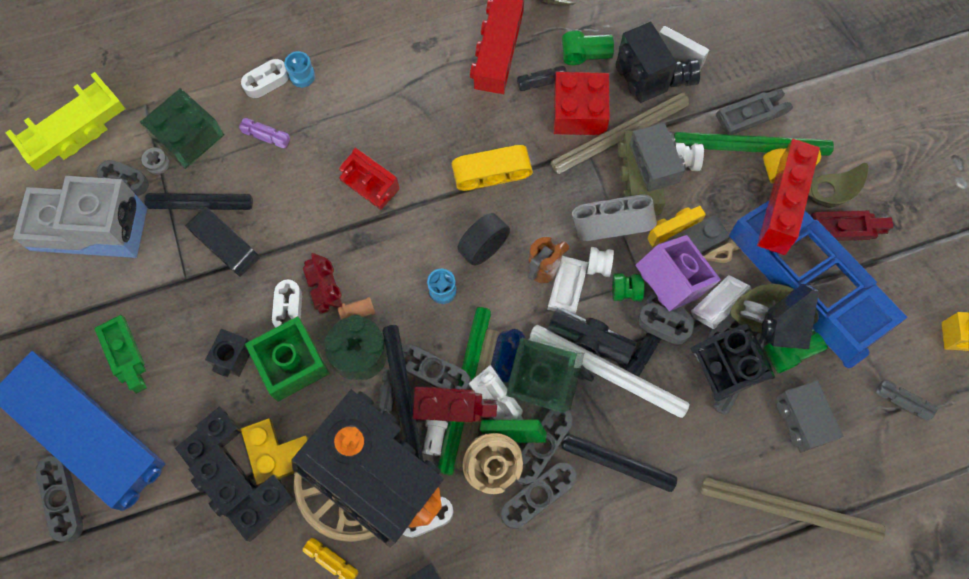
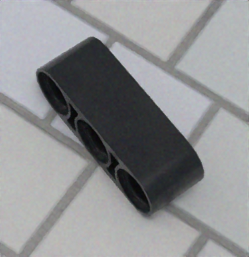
[185,207,260,277]

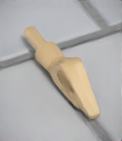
[703,240,740,263]

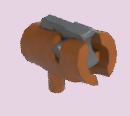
[528,237,569,283]

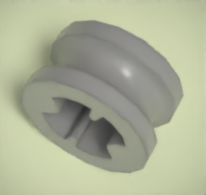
[141,148,170,175]
[740,300,770,323]

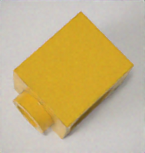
[941,312,969,351]

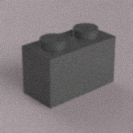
[629,123,686,192]
[776,380,844,453]

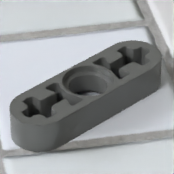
[402,344,472,390]
[516,407,573,485]
[36,456,83,542]
[501,463,577,529]

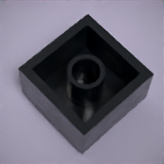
[615,22,677,103]

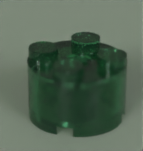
[324,315,387,380]

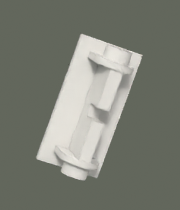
[469,365,523,420]

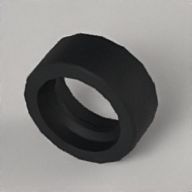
[457,213,510,266]

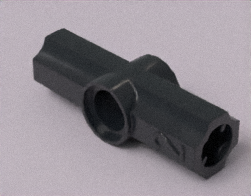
[548,307,637,366]

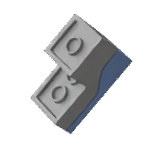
[13,176,147,258]

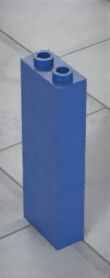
[0,351,166,511]

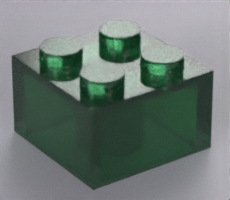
[140,88,224,169]
[506,338,585,413]

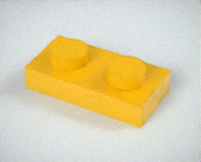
[647,206,706,248]

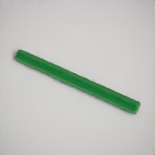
[674,132,834,156]
[438,307,491,476]

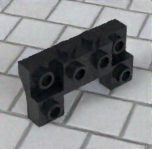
[175,406,296,542]

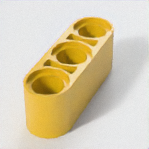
[451,145,533,191]

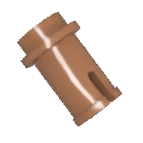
[337,297,375,325]

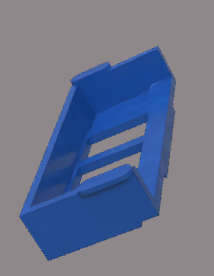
[728,201,907,368]

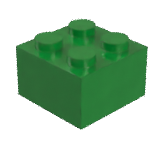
[245,316,330,402]

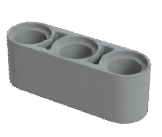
[572,194,657,241]

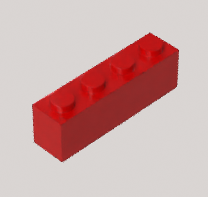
[470,0,525,95]
[757,138,820,255]

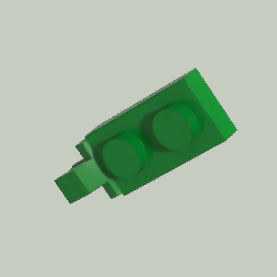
[94,315,147,394]

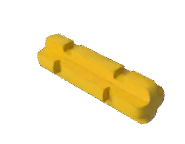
[303,538,359,579]

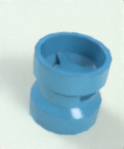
[284,51,315,88]
[427,268,457,304]

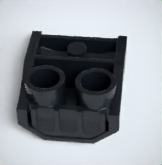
[690,324,775,401]

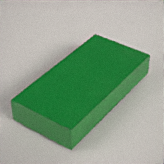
[480,420,547,443]

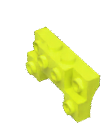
[5,72,125,171]

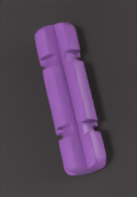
[239,118,290,148]

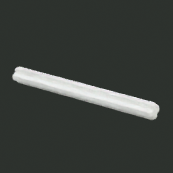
[530,325,689,418]

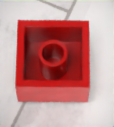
[554,72,610,135]

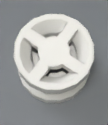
[587,247,614,277]

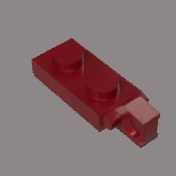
[811,210,894,241]
[413,387,498,422]

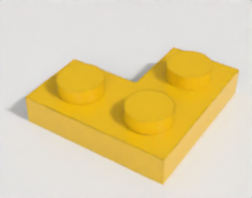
[241,419,308,486]

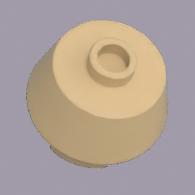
[463,434,523,494]

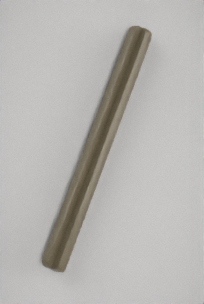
[551,92,689,174]
[700,478,886,542]

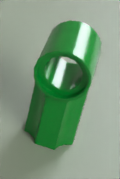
[562,30,614,66]
[764,329,828,374]

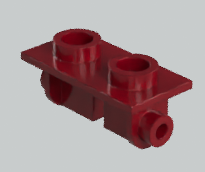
[303,253,342,314]

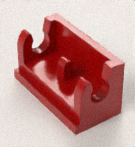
[339,147,400,210]

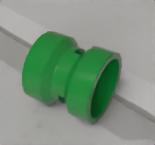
[612,273,644,302]

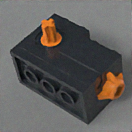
[291,389,444,548]

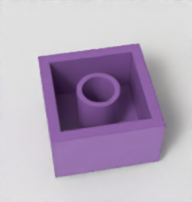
[635,235,721,312]

